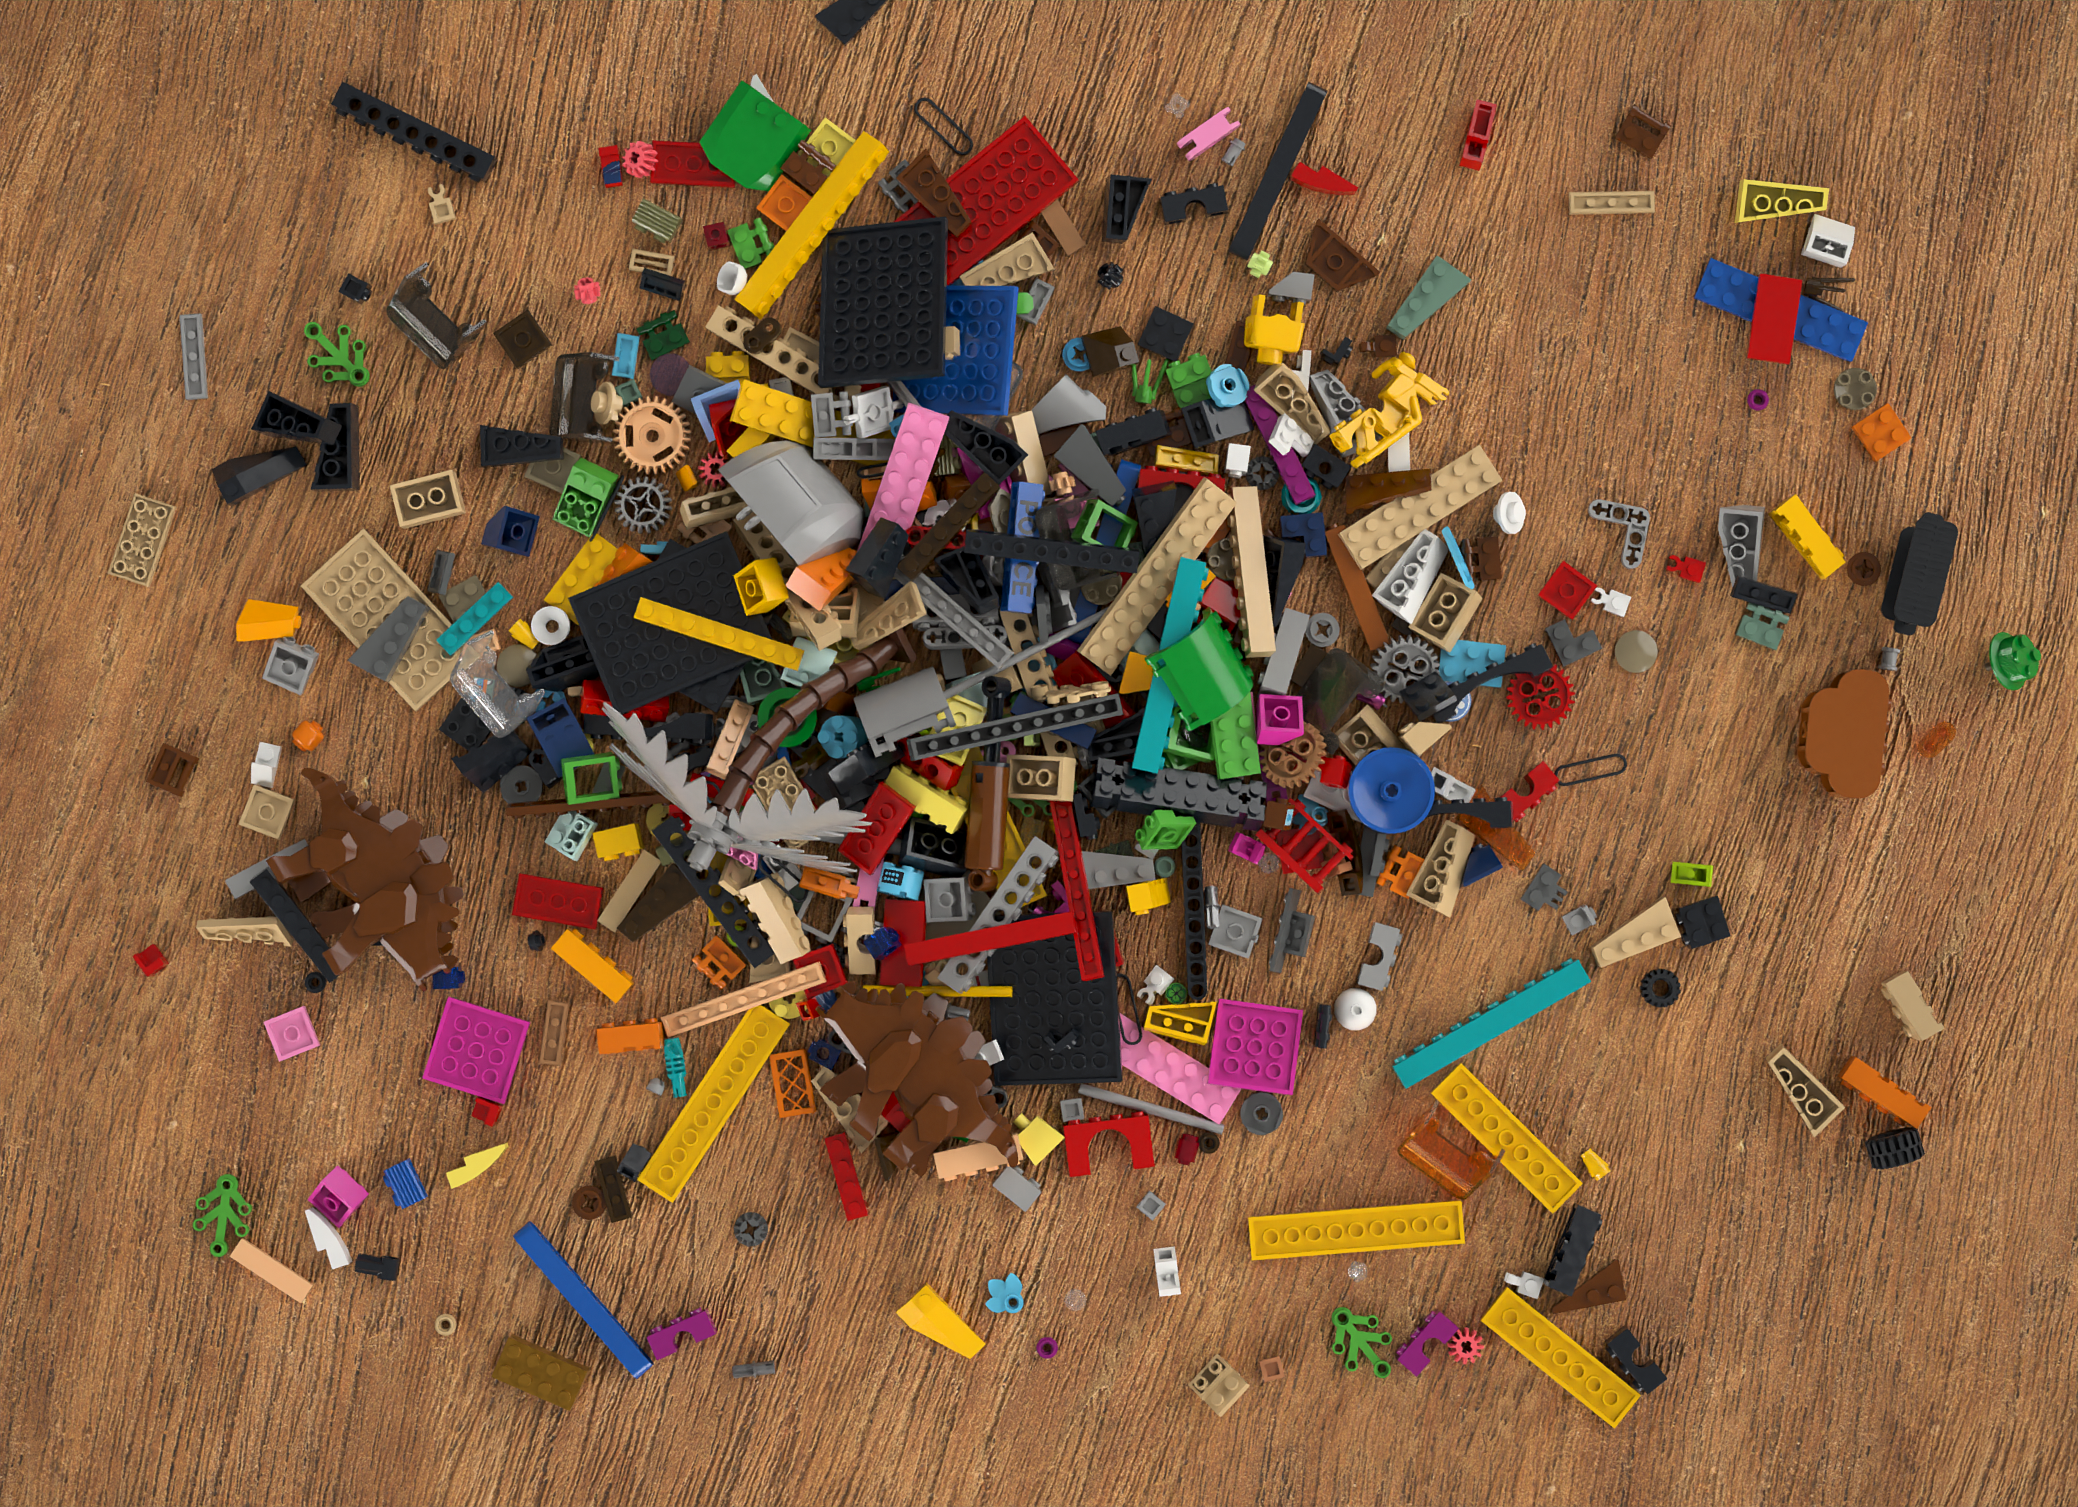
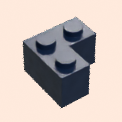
[1279,512,1327,559]

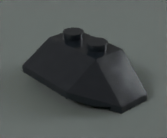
[526,635,600,692]

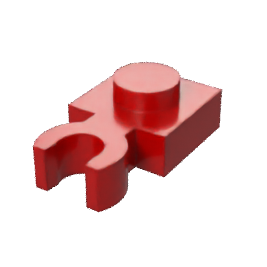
[1665,555,1706,583]

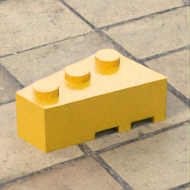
[1143,1002,1217,1046]

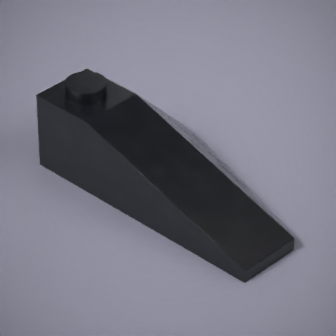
[944,410,1028,485]
[212,446,307,506]
[1263,535,1306,627]

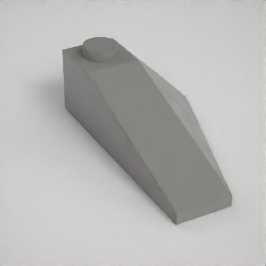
[1309,369,1382,458]
[1718,505,1765,587]

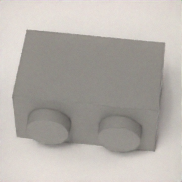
[992,1165,1042,1212]

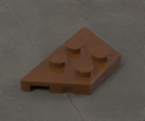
[1305,219,1380,292]

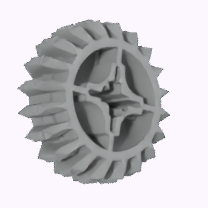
[614,476,672,534]

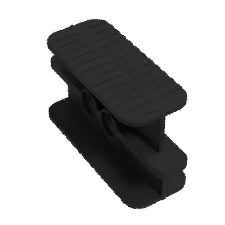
[1881,512,1958,636]

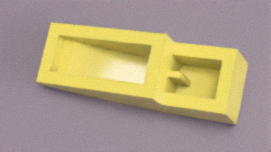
[446,1143,509,1189]

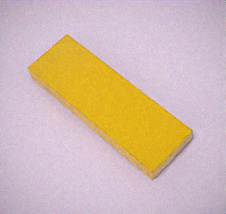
[1154,445,1219,476]

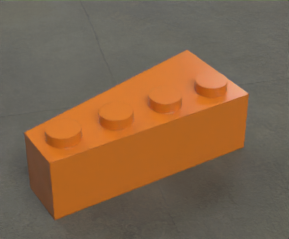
[1837,1056,1932,1129]

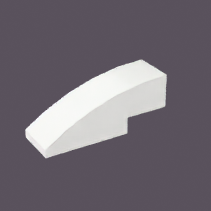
[305,1207,353,1269]

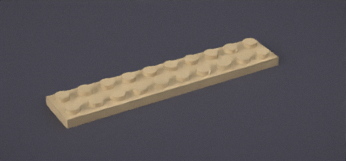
[1077,477,1237,676]

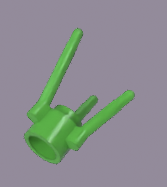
[1132,359,1169,404]

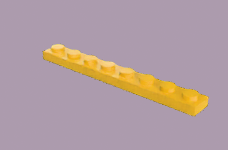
[634,597,805,671]

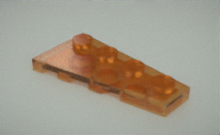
[1455,784,1536,871]

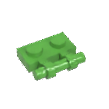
[727,218,774,270]

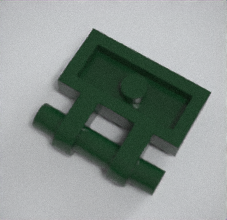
[636,310,690,361]

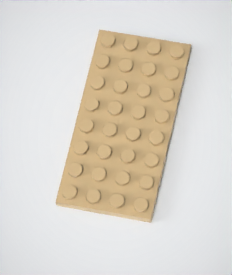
[301,528,479,712]

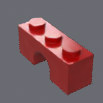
[1286,751,1352,790]
[1500,761,1560,823]

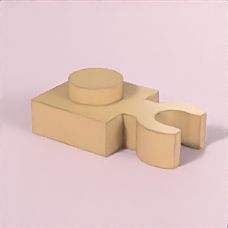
[428,184,456,225]

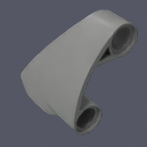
[1032,375,1106,435]

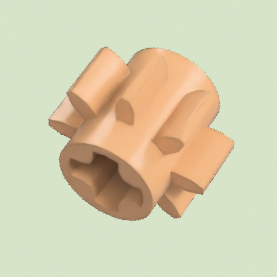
[1049,472,1076,496]

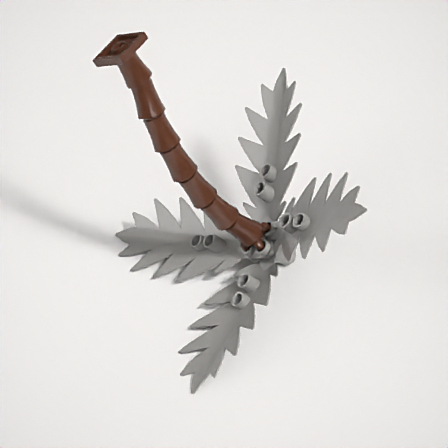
[602,628,917,878]

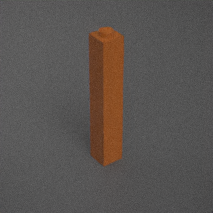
[1325,523,1391,652]

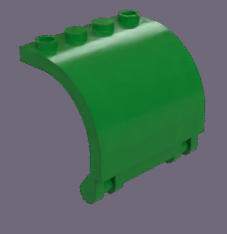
[1144,607,1254,731]

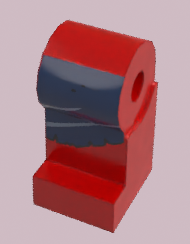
[598,145,623,188]
[796,989,837,1021]

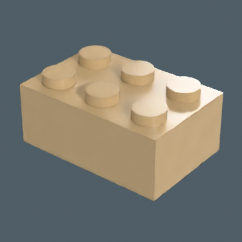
[390,470,466,529]
[1408,573,1483,653]
[1006,755,1076,802]

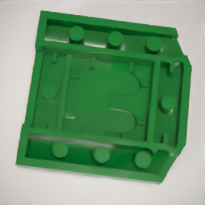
[699,80,811,192]

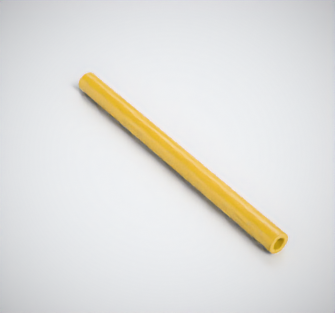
[863,985,1012,997]

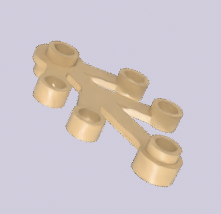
[1030,681,1111,704]

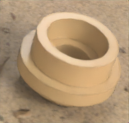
[435,1314,457,1336]

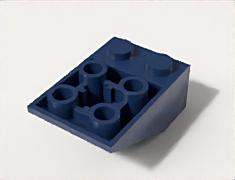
[527,698,594,778]

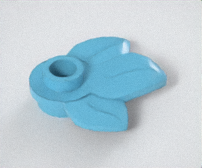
[1292,794,1328,835]
[985,1273,1024,1313]

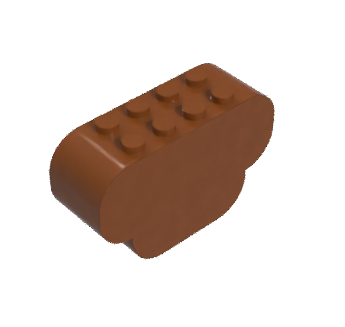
[1797,669,1892,799]

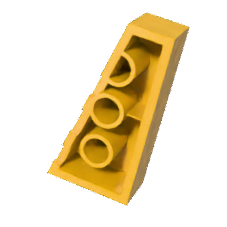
[1768,494,1845,580]
[1125,878,1171,915]

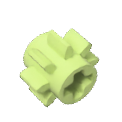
[1247,250,1273,278]

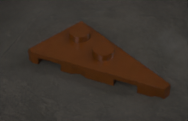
[1551,1259,1626,1314]

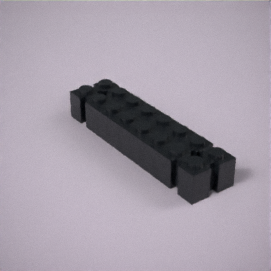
[1091,758,1267,831]

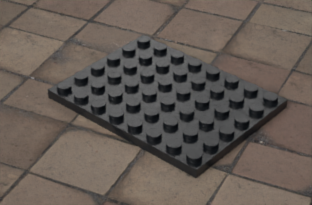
[818,216,948,388]
[568,531,772,715]
[987,911,1123,1086]

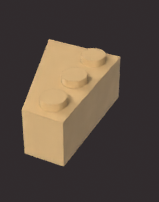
[1881,970,1945,1041]

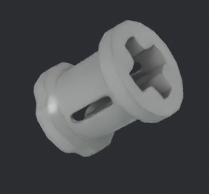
[1878,647,1900,671]

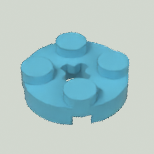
[1206,364,1249,407]

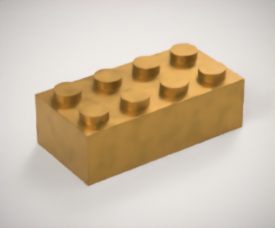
[491,1334,590,1411]

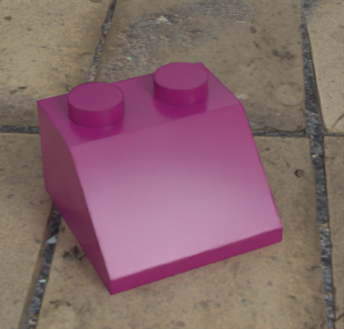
[1255,694,1304,745]
[308,1165,369,1228]

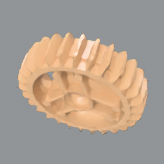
[613,396,692,475]

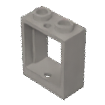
[797,890,854,944]

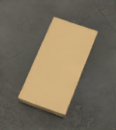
[108,493,177,587]
[752,756,818,849]

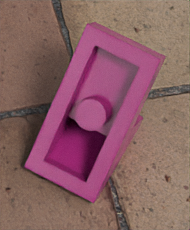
[1051,880,1069,913]

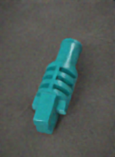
[664,1037,687,1098]

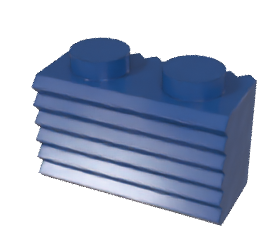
[383,1158,428,1209]

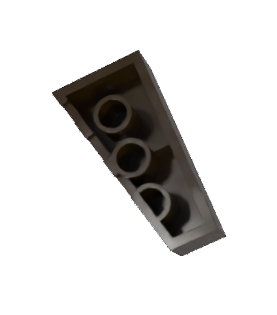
[617,863,700,942]

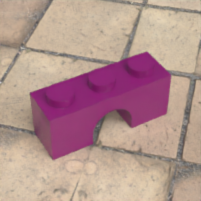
[647,1307,717,1360]
[1395,1309,1459,1377]

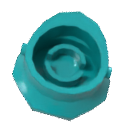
[1281,477,1322,515]

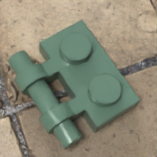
[1735,602,1789,650]

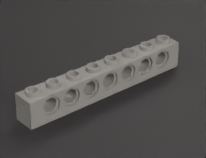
[937,836,1059,994]

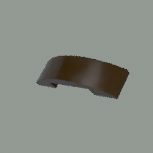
[1326,809,1363,896]

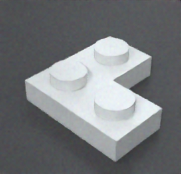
[1269,413,1314,457]

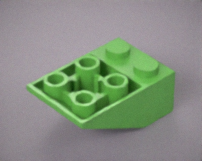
[552,457,619,537]

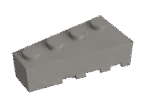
[1256,608,1310,698]
[1082,851,1156,889]

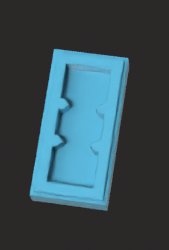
[612,333,640,379]
[640,541,668,555]

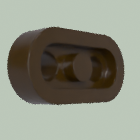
[743,317,782,354]

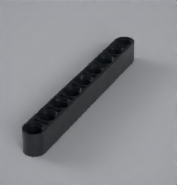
[1228,82,1328,260]
[1181,822,1207,1000]

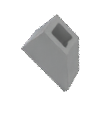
[1268,272,1315,305]

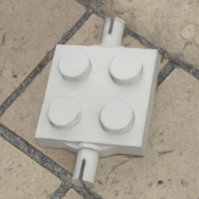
[843,386,904,438]

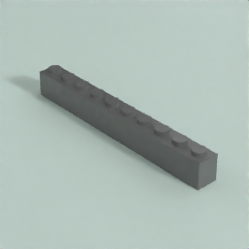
[906,693,1123,761]

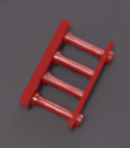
[1255,798,1354,895]

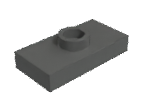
[427,550,455,595]

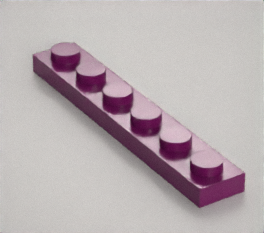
[1244,384,1315,505]

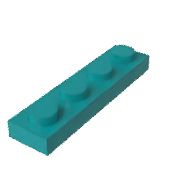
[436,582,514,656]

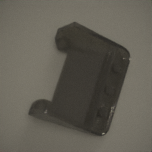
[1296,648,1386,755]

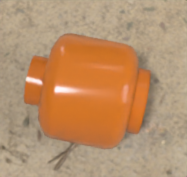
[292,720,324,752]

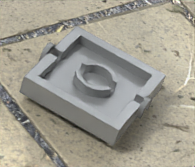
[1208,904,1263,959]

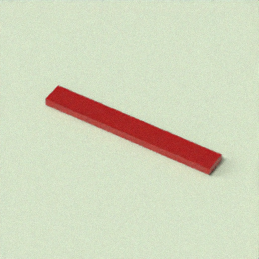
[904,911,1077,966]

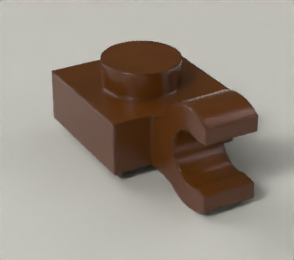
[1359,335,1397,358]

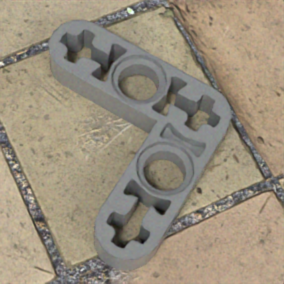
[1588,499,1650,569]

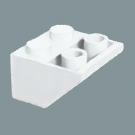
[1801,214,1855,268]

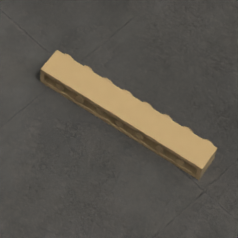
[1227,486,1276,658]

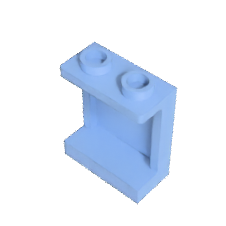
[691,379,740,442]

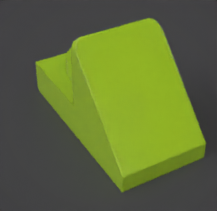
[1671,862,1713,887]

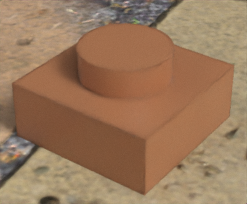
[1259,1355,1285,1382]

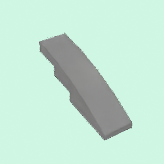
[813,438,896,460]
[225,839,308,899]

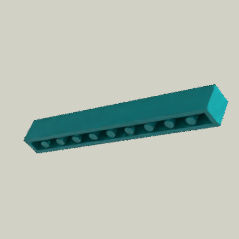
[1131,557,1209,774]
[1391,958,1591,1089]

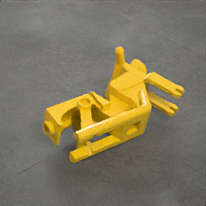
[1329,352,1449,468]

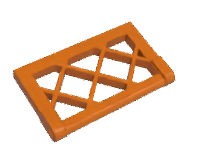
[769,1048,817,1118]

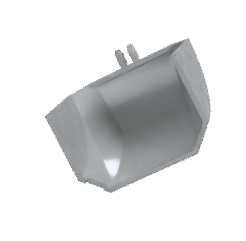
[718,441,865,566]

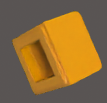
[676,464,699,491]

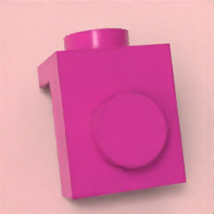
[1228,831,1266,864]

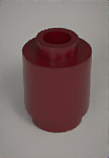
[1174,1133,1199,1166]

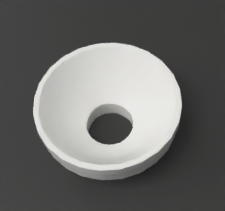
[531,606,570,645]

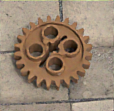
[1259,721,1327,789]

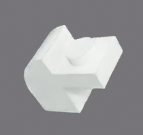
[1431,767,1476,803]
[1153,1246,1181,1296]

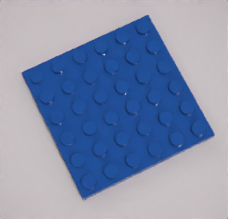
[892,285,1019,416]

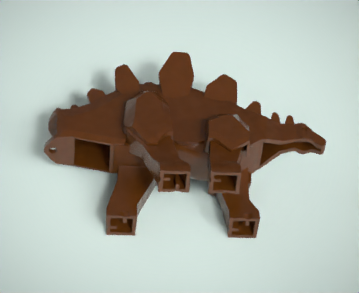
[266,768,464,992]
[815,981,1018,1178]

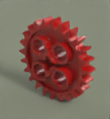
[1505,664,1575,730]

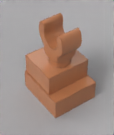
[1321,842,1353,879]

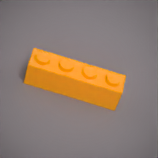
[551,928,634,1003]

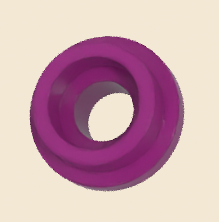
[1747,389,1769,411]
[1036,1337,1058,1359]

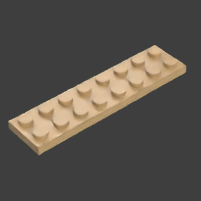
[1338,445,1502,570]

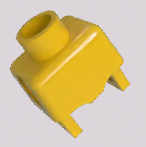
[1244,294,1305,365]

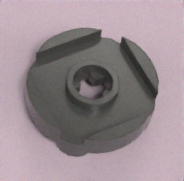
[500,766,543,803]
[1240,1092,1283,1135]

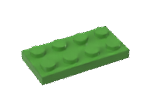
[1210,692,1261,779]

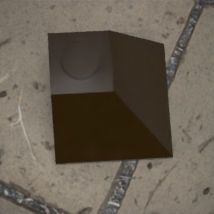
[1081,326,1139,377]
[874,1131,900,1181]

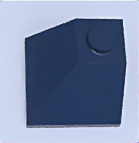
[481,506,540,557]
[1460,843,1503,887]

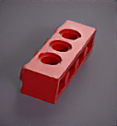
[883,732,965,791]

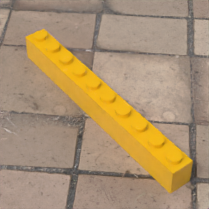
[734,131,889,320]

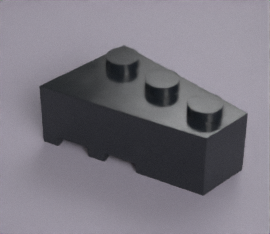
[1101,174,1152,244]
[1095,408,1172,456]
[845,517,909,599]

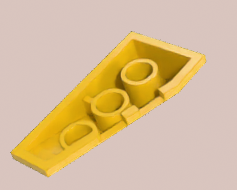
[896,1282,986,1359]

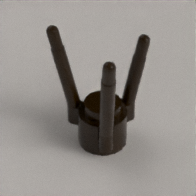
[1804,277,1855,312]

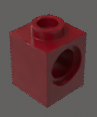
[703,221,730,251]

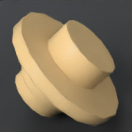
[591,382,623,424]

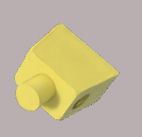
[1013,1113,1065,1166]

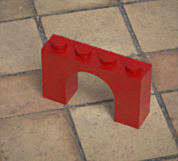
[1063,1111,1155,1177]

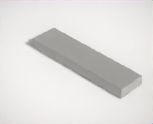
[179,313,208,400]

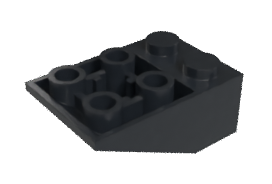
[1181,398,1255,451]

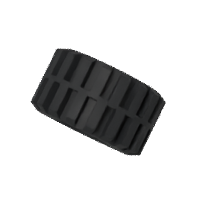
[1865,1127,1925,1169]

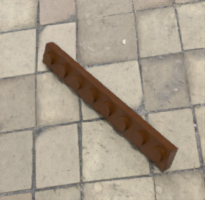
[506,790,674,819]

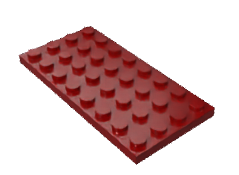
[894,116,1079,285]

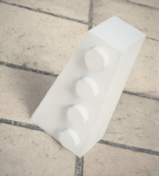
[1372,529,1449,624]

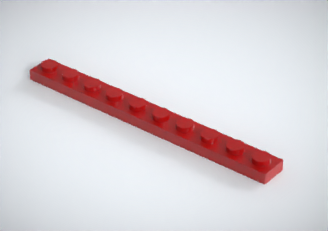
[1050,801,1104,982]

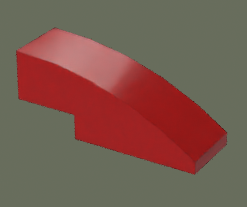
[1459,99,1497,171]
[1289,162,1359,195]

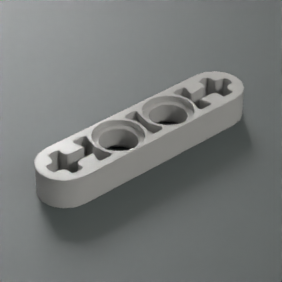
[923,625,1007,650]

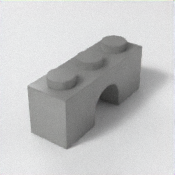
[1356,922,1402,991]

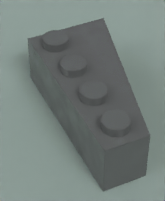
[347,596,430,682]

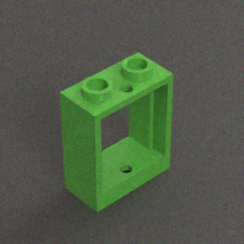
[1071,499,1138,548]
[1163,707,1215,763]
[561,752,622,805]

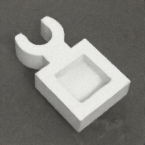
[1590,588,1631,617]
[1137,965,1174,1005]

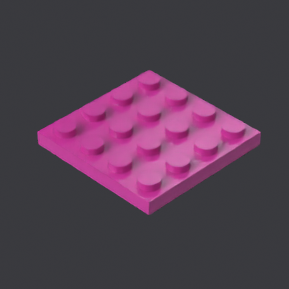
[423,996,531,1104]
[1207,998,1303,1096]

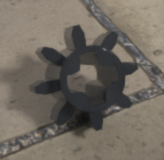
[1097,262,1123,290]

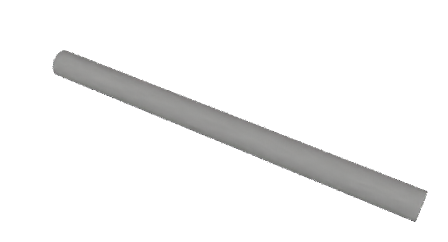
[1078,1083,1224,1135]

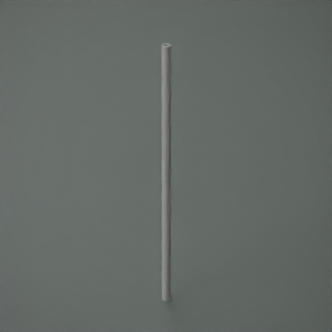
[943,607,1109,700]

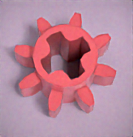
[574,277,600,304]

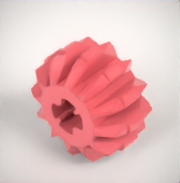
[621,141,658,178]
[698,452,729,488]
[1447,1327,1484,1364]

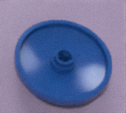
[1348,747,1435,834]

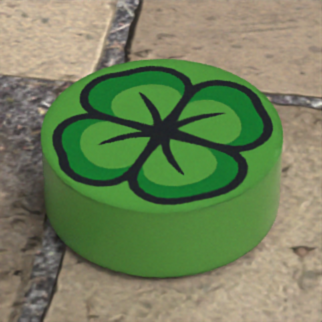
[1165,982,1187,1004]

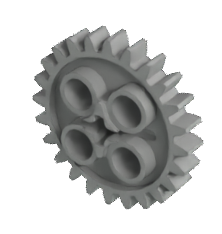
[1370,635,1440,704]

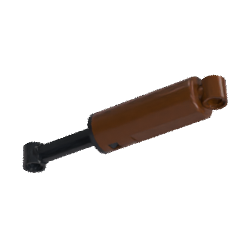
[965,676,1012,892]

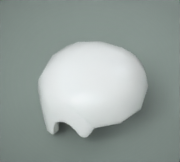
[717,261,747,295]

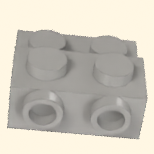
[262,637,319,695]
[924,877,976,922]

